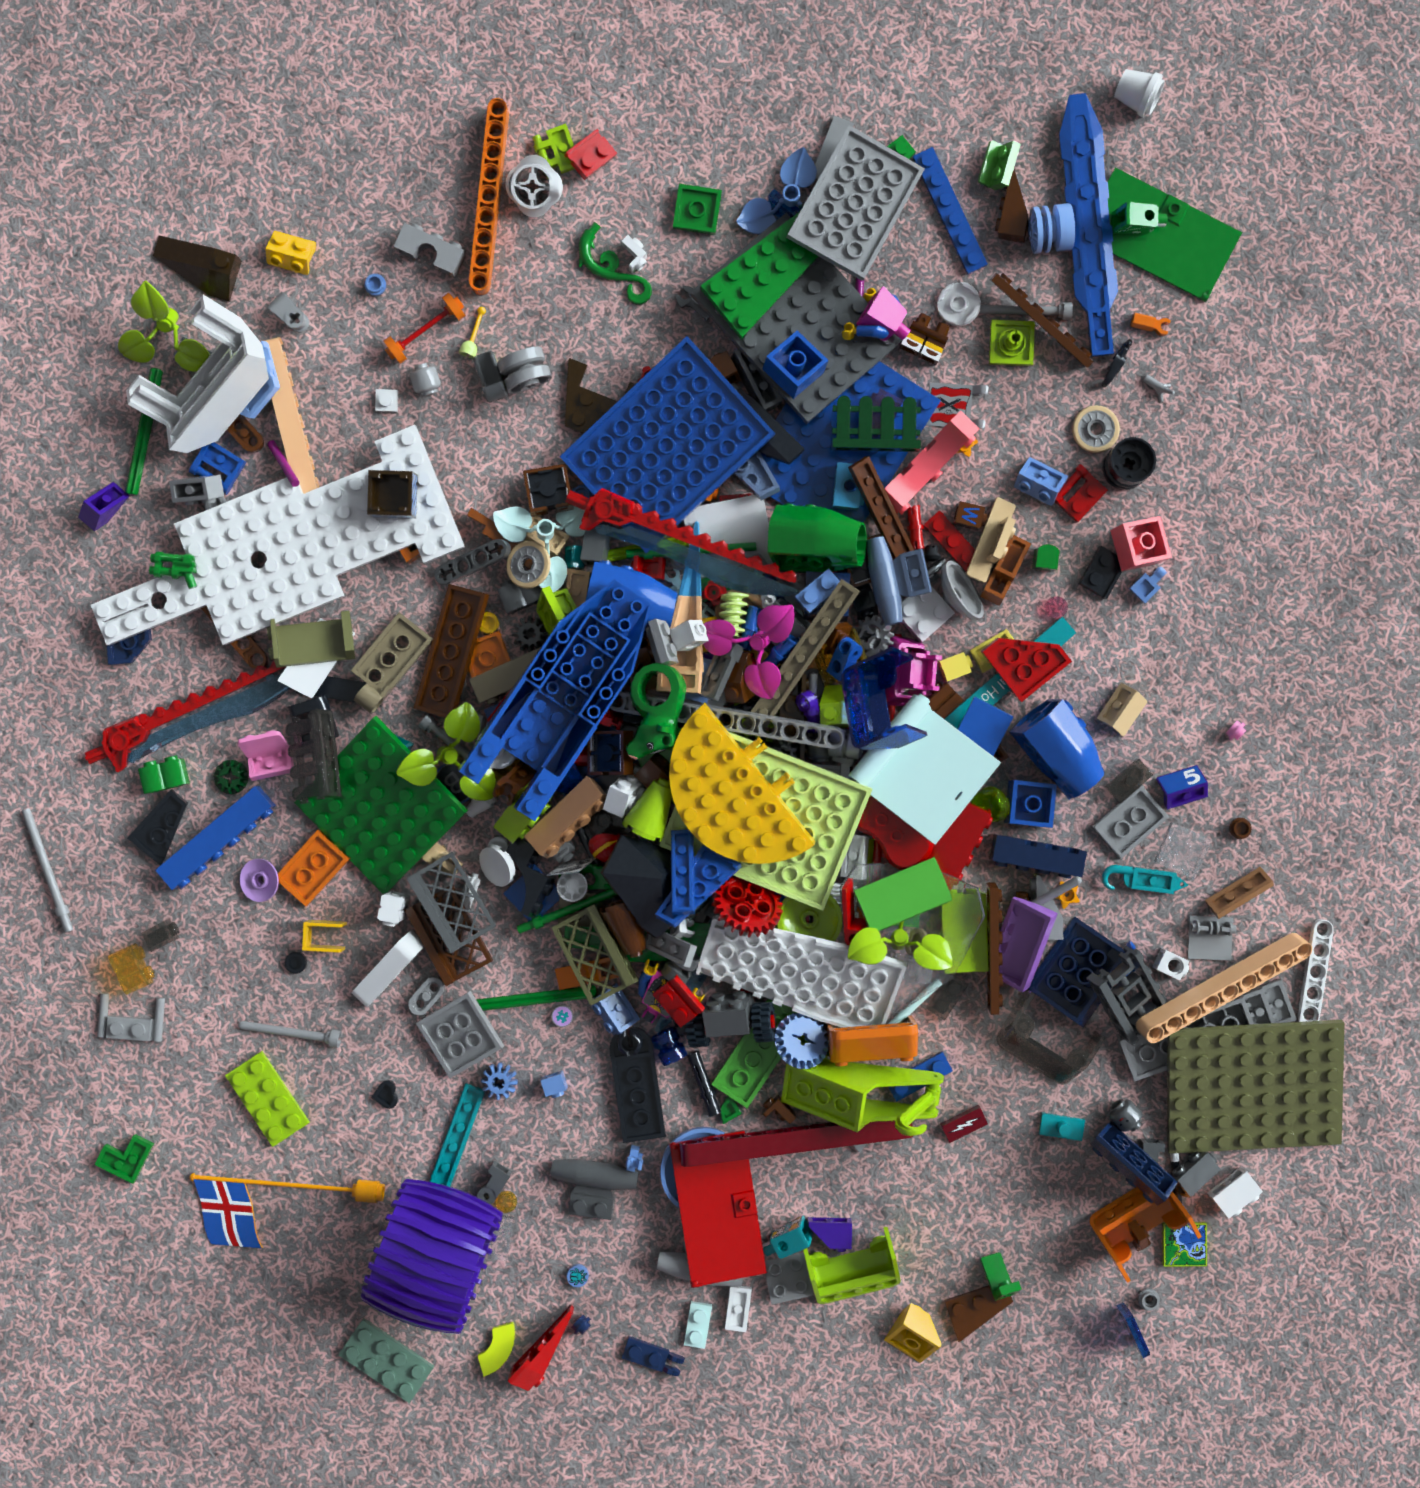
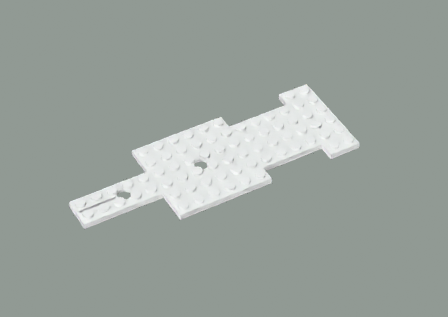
[91,425,465,646]

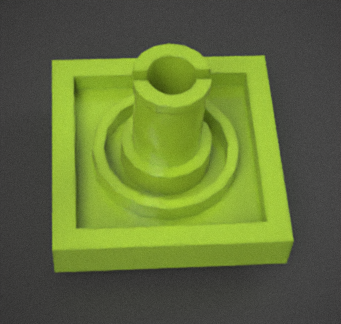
[989,320,1035,366]

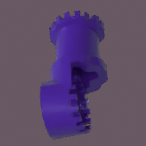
[796,690,820,734]

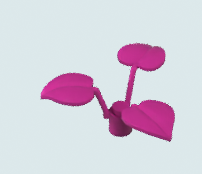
[703,605,794,699]

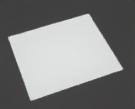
[684,495,773,577]

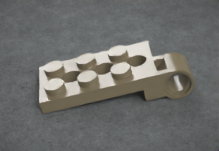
[351,612,433,714]

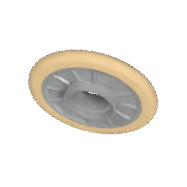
[1072,405,1120,453]
[506,541,551,589]

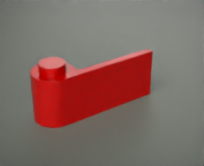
[841,878,868,945]

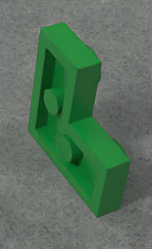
[94,1134,155,1184]

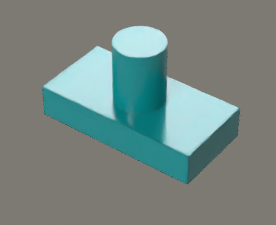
[1039,1112,1085,1141]

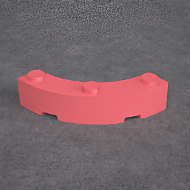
[885,411,979,515]

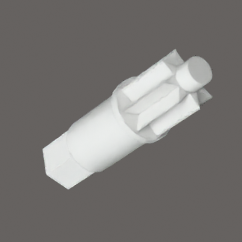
[453,872,481,924]

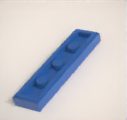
[671,829,695,915]

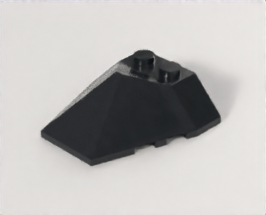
[601,835,671,938]

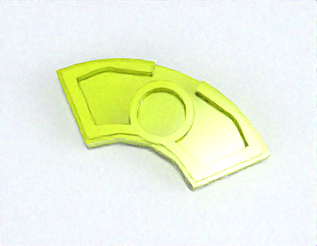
[478,1321,515,1376]

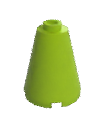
[622,778,672,842]

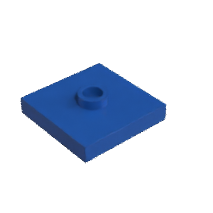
[503,865,560,921]

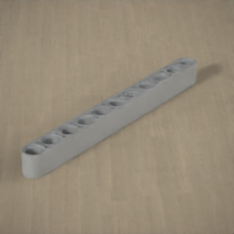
[610,690,845,749]

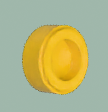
[480,612,499,634]

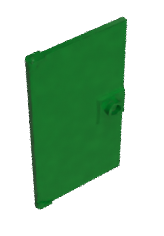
[1108,167,1242,302]

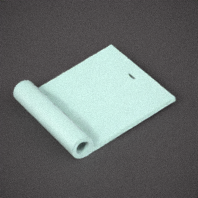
[848,694,1001,845]

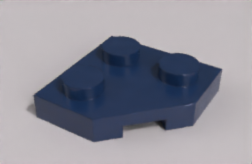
[107,629,152,665]

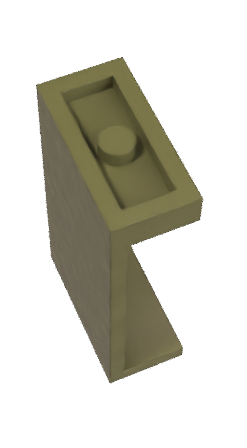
[267,611,356,668]

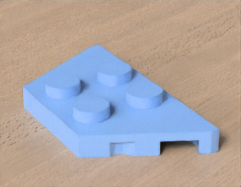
[240,341,280,419]

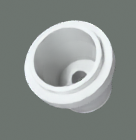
[1114,69,1165,118]

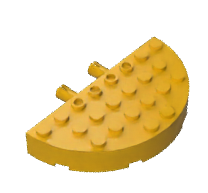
[669,702,815,864]

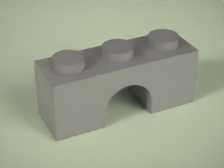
[393,223,466,279]

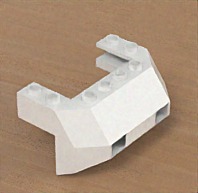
[126,295,269,453]

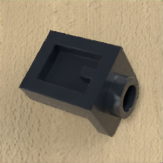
[853,584,878,620]

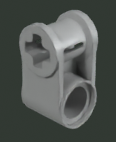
[268,291,310,333]

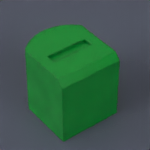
[1032,544,1060,571]

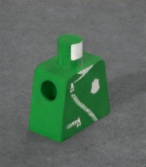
[1112,202,1168,235]

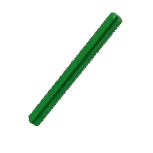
[125,368,163,495]
[476,985,597,1011]

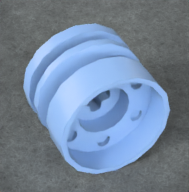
[1028,203,1075,254]

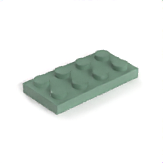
[339,1318,434,1403]

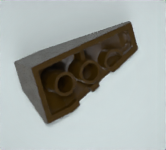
[153,235,242,302]

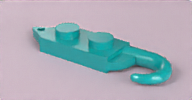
[1101,865,1188,894]

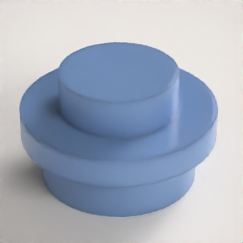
[364,274,386,296]

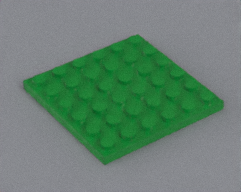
[294,716,468,895]

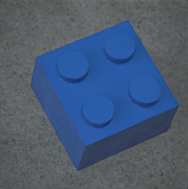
[762,331,829,399]
[1004,780,1057,828]

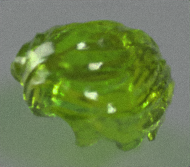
[971,786,1010,822]

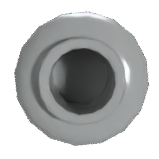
[409,363,441,396]

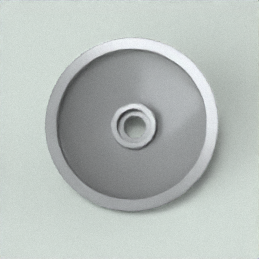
[941,561,984,620]

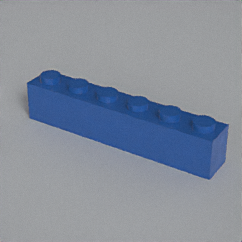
[155,786,276,890]

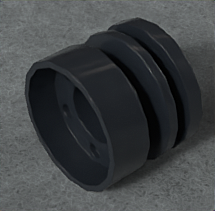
[1102,437,1157,490]

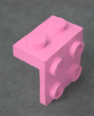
[238,731,294,781]

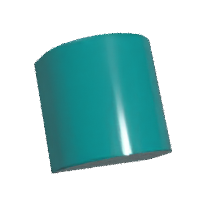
[564,545,585,569]

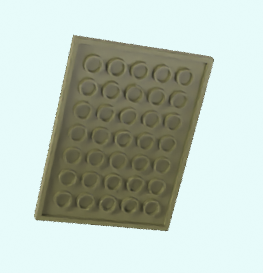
[1167,1020,1345,1154]

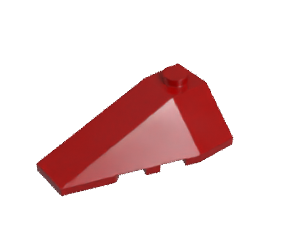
[507,1305,574,1391]

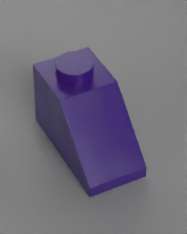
[78,482,130,532]
[808,1217,852,1252]

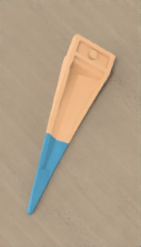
[656,521,704,694]

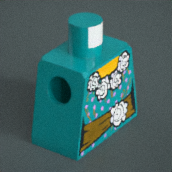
[762,1215,813,1259]

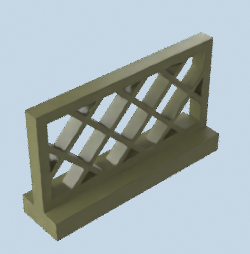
[551,903,639,1005]

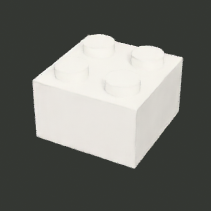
[902,586,955,643]

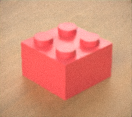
[1110,516,1172,572]

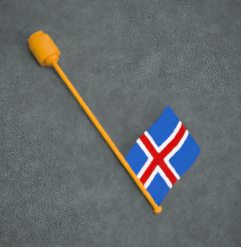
[189,1173,385,1248]

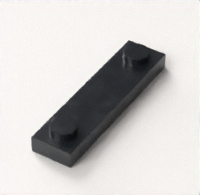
[296,676,383,707]

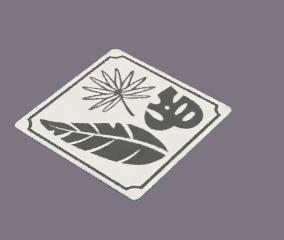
[546,858,596,876]

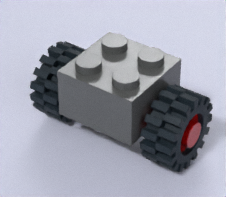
[685,991,777,1048]

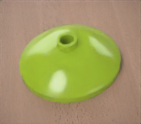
[777,895,843,941]

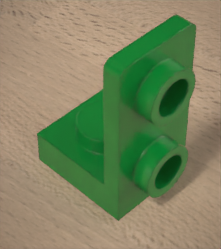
[980,1252,1022,1301]

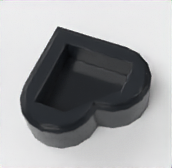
[371,1080,398,1109]

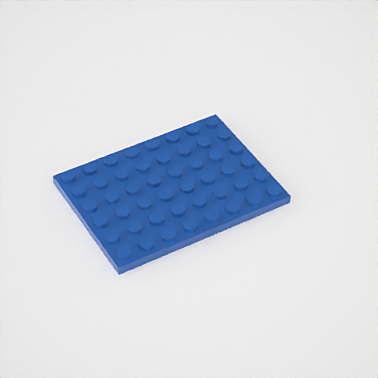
[560,336,776,553]
[760,362,941,522]

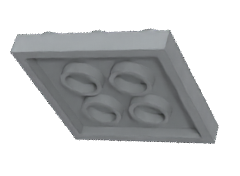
[416,991,504,1078]

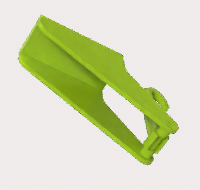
[781,1059,944,1136]

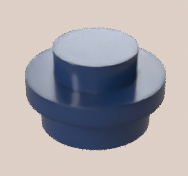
[571,1314,591,1335]

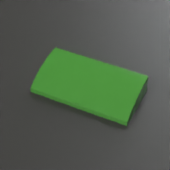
[854,857,952,931]

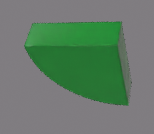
[721,1096,742,1124]

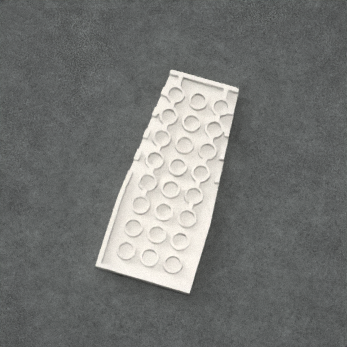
[696,915,907,1027]

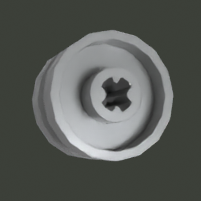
[497,346,552,394]

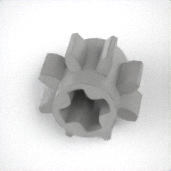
[772,740,798,758]
[553,841,576,863]

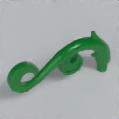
[578,222,652,305]

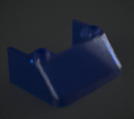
[841,646,928,750]

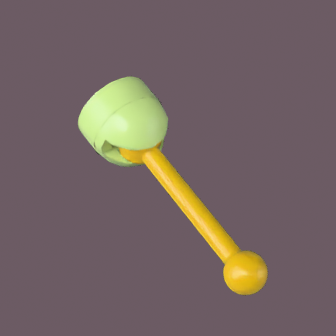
[459,307,486,359]

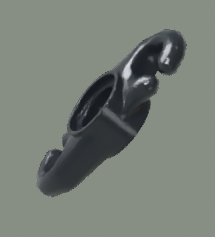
[1102,339,1132,388]

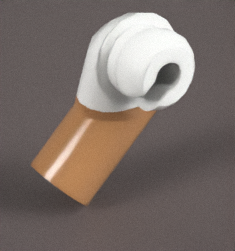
[746,588,776,608]

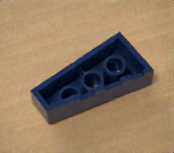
[989,834,1087,879]

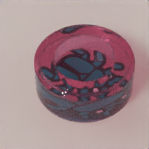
[1045,596,1068,619]

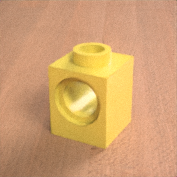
[937,652,973,682]

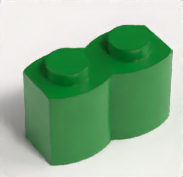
[138,755,190,794]

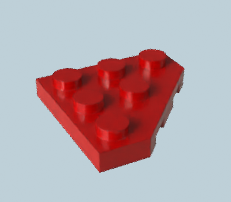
[981,638,1072,702]

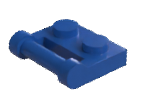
[189,442,247,495]

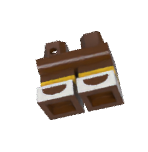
[899,313,950,365]

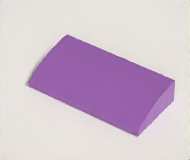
[985,897,1058,993]

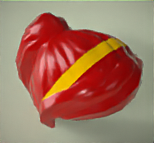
[588,833,620,862]

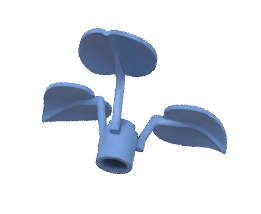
[736,147,817,234]

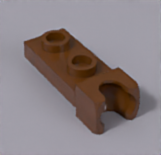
[492,761,537,806]

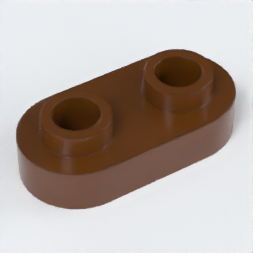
[227,414,264,453]

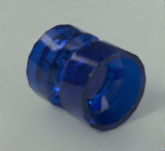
[650,1026,688,1066]

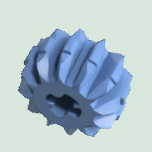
[481,1062,518,1100]

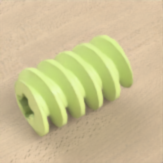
[719,592,749,639]

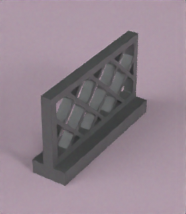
[406,852,496,953]

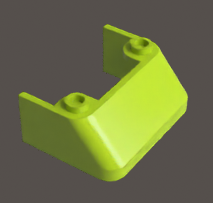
[803,1227,901,1304]

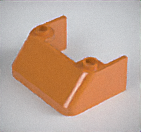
[826,1015,918,1066]
[1089,1187,1202,1283]

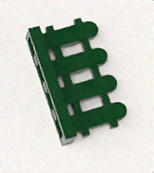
[831,396,921,452]

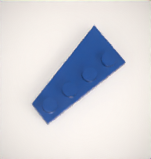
[655,844,742,928]

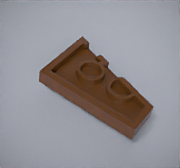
[944,1285,1013,1342]

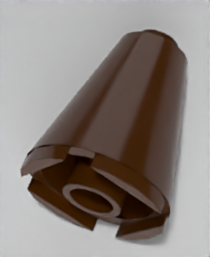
[599,899,646,958]

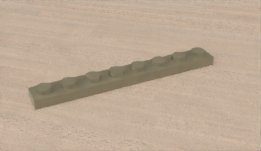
[743,579,860,729]

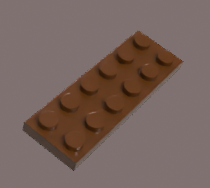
[413,584,489,718]

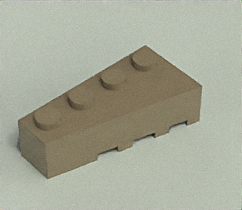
[469,647,541,705]

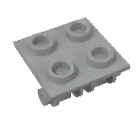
[1188,916,1236,961]
[765,1252,814,1305]

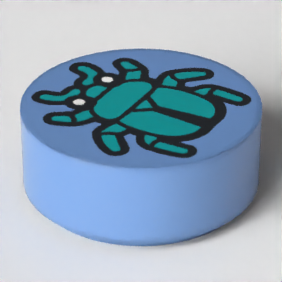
[567,1264,589,1287]

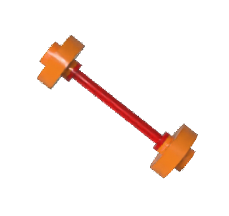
[383,293,466,364]

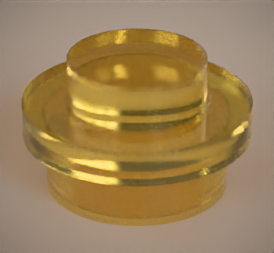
[495,1191,517,1213]

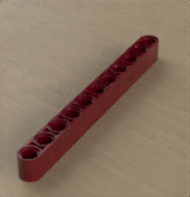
[679,1120,913,1167]

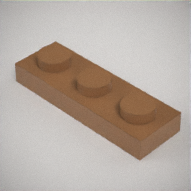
[1205,867,1274,919]

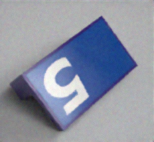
[1156,765,1208,810]

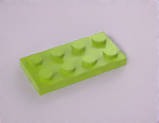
[225,1051,310,1147]

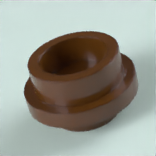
[1229,818,1252,839]

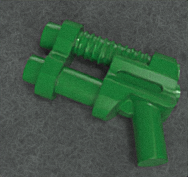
[149,551,197,589]

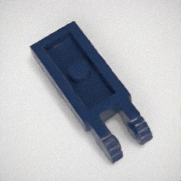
[622,1336,685,1376]

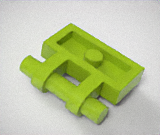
[532,124,575,179]

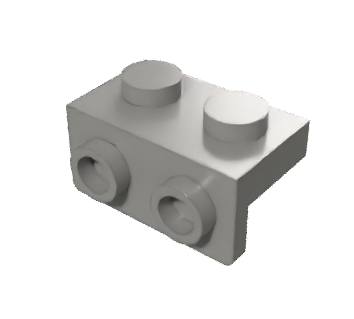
[646,619,679,666]

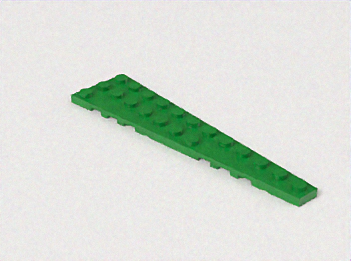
[700,135,916,340]

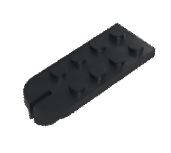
[609,1027,666,1143]

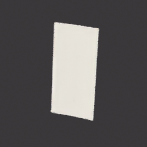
[277,618,355,699]

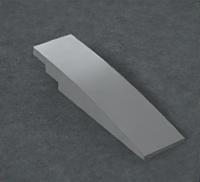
[1119,978,1297,1081]

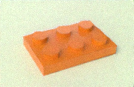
[278,830,350,907]

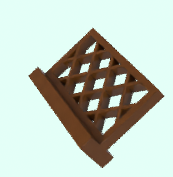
[405,886,493,986]

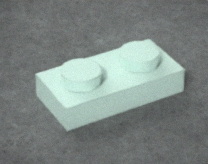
[684,1301,712,1349]

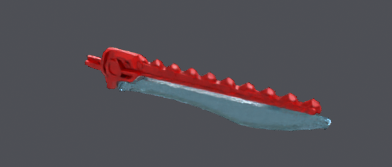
[565,488,799,596]
[85,661,291,772]

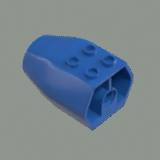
[586,560,677,633]
[1009,699,1104,800]

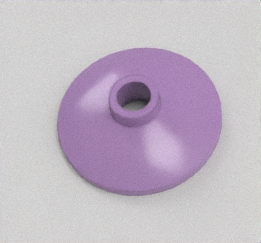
[240,859,279,902]

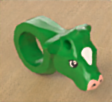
[626,663,686,760]

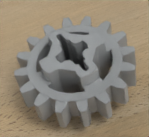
[849,615,894,663]

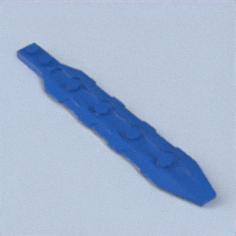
[1059,93,1118,357]

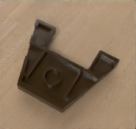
[565,358,636,434]

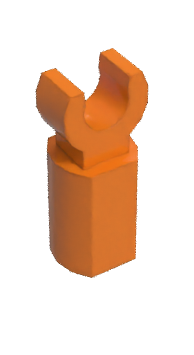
[1130,312,1171,336]

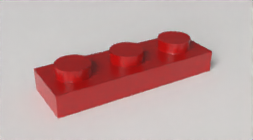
[924,510,975,572]

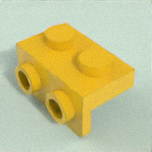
[265,231,316,275]

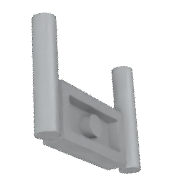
[97,993,165,1042]

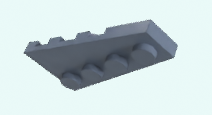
[734,451,780,501]

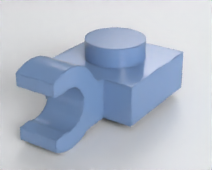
[1128,567,1167,604]
[625,1145,643,1172]

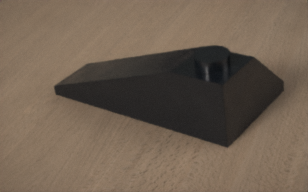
[737,388,805,465]

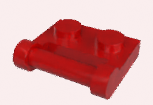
[1055,464,1108,523]

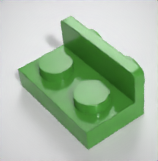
[978,141,1021,190]

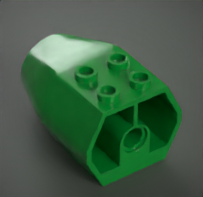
[767,503,867,573]

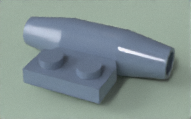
[867,536,932,626]

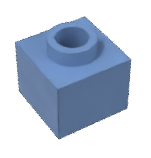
[540,1070,568,1098]

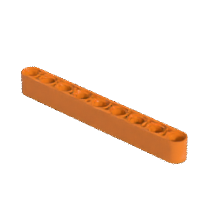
[469,98,509,295]

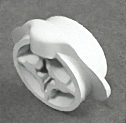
[505,155,563,217]

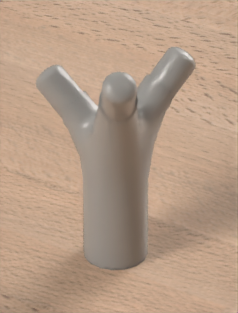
[1143,374,1175,402]

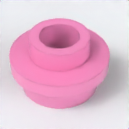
[1226,721,1246,741]

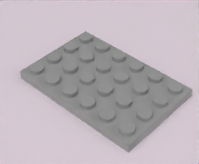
[786,125,925,281]

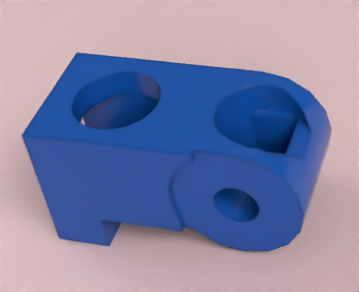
[826,637,863,681]

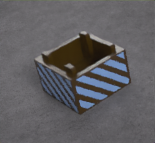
[367,470,418,519]

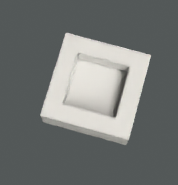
[375,389,398,413]

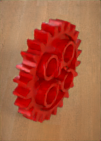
[712,876,783,938]

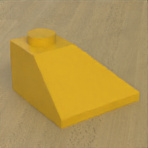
[884,1303,941,1363]

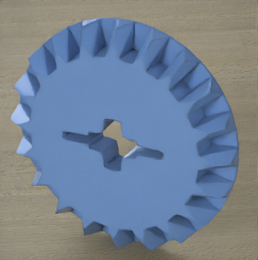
[775,1013,829,1069]

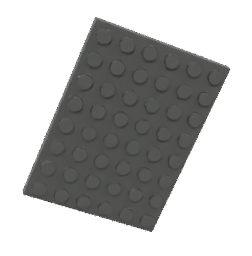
[690,212,902,424]

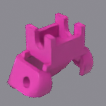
[878,636,942,706]

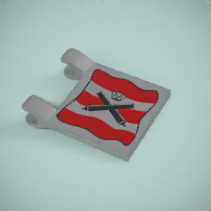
[926,383,988,430]

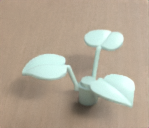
[493,506,585,593]

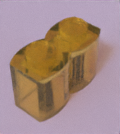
[108,943,155,995]

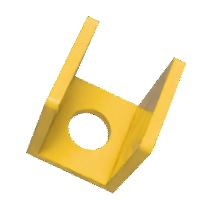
[302,920,347,952]

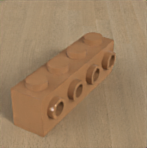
[524,776,607,859]

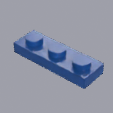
[888,1051,953,1102]

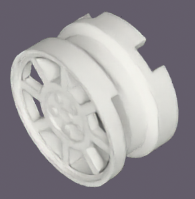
[557,872,587,902]

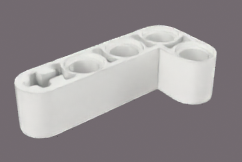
[352,930,424,1007]

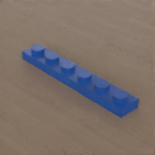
[913,147,988,275]

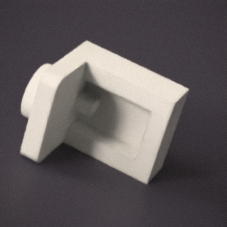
[622,235,647,273]

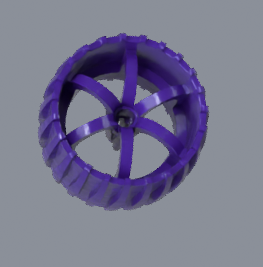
[361,1179,503,1334]

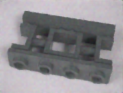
[1087,945,1168,1045]

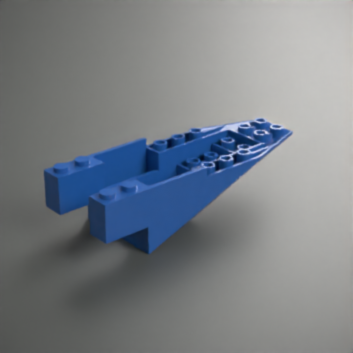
[457,579,652,821]

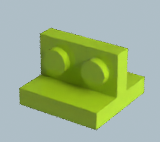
[536,586,577,635]

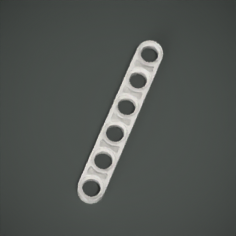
[1296,919,1333,1022]

